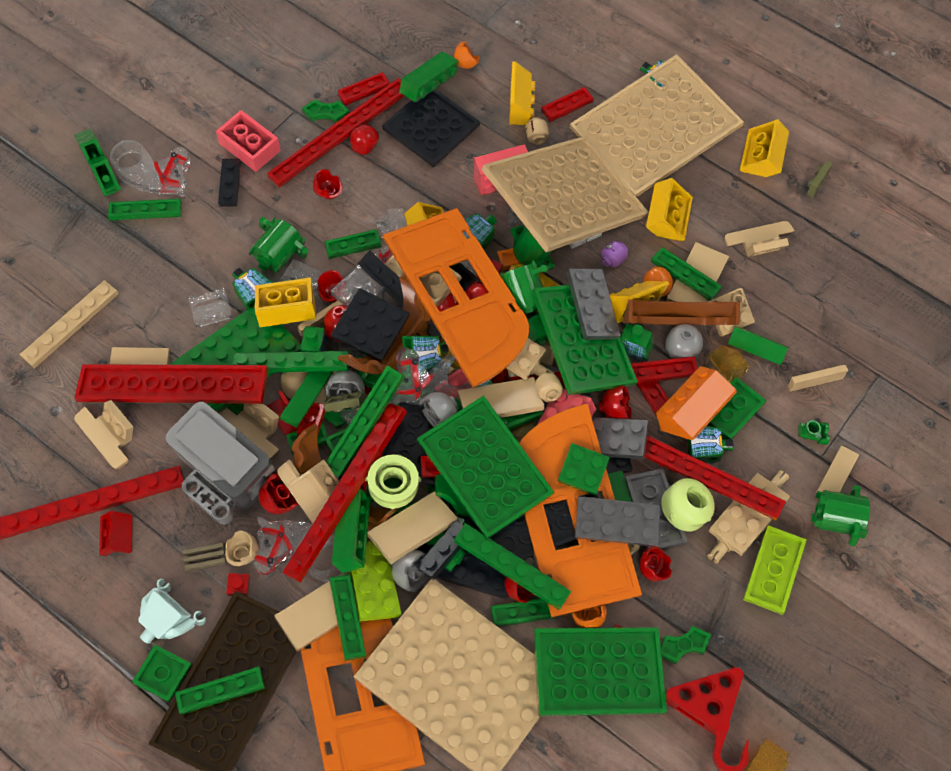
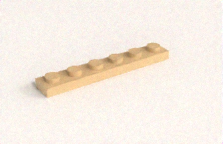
[19,280,118,369]

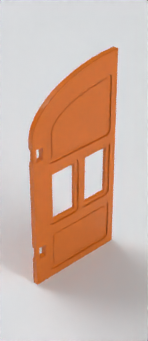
[382,208,529,388]
[519,403,642,618]
[301,572,425,771]

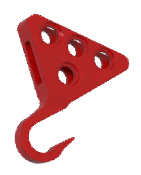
[665,667,749,771]

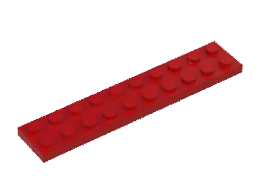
[74,364,268,404]

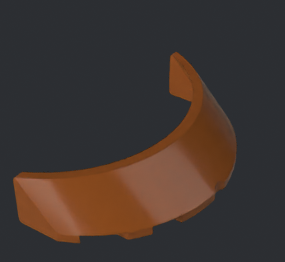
[337,274,431,374]
[623,299,740,325]
[292,424,400,531]

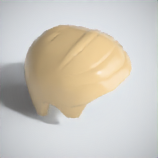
[225,530,259,566]

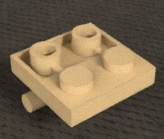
[707,288,755,336]

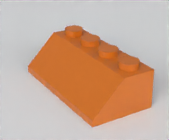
[656,366,737,440]

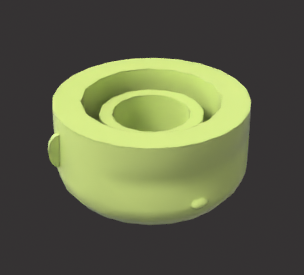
[365,455,422,509]
[661,478,715,532]

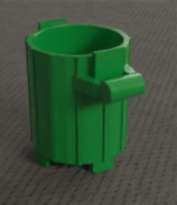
[249,217,309,274]
[510,225,555,273]
[499,260,549,314]
[811,485,870,547]

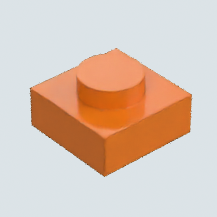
[497,248,520,270]

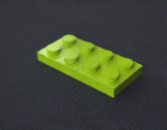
[743,525,807,615]
[349,541,401,622]

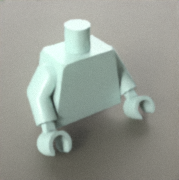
[138,579,206,644]

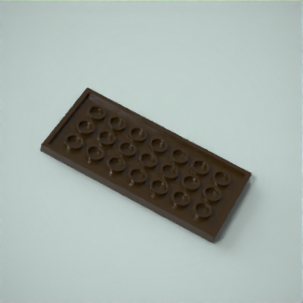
[148,591,297,771]

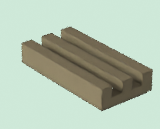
[182,542,227,572]

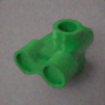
[798,420,830,445]

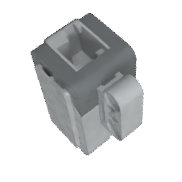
[166,402,277,525]

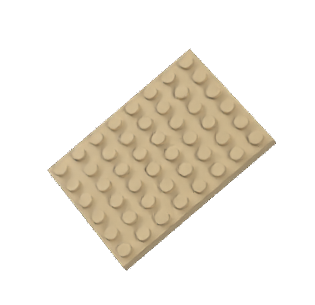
[570,54,744,198]
[481,136,649,252]
[354,579,540,771]

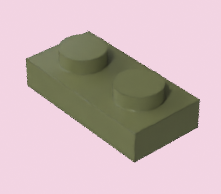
[807,160,833,198]
[323,390,367,412]

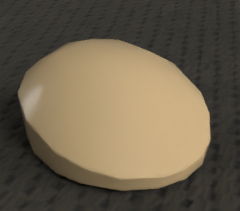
[280,372,309,400]

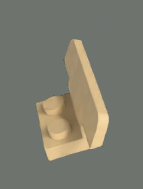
[724,221,795,257]
[74,400,133,469]
[219,404,279,460]
[277,459,339,523]

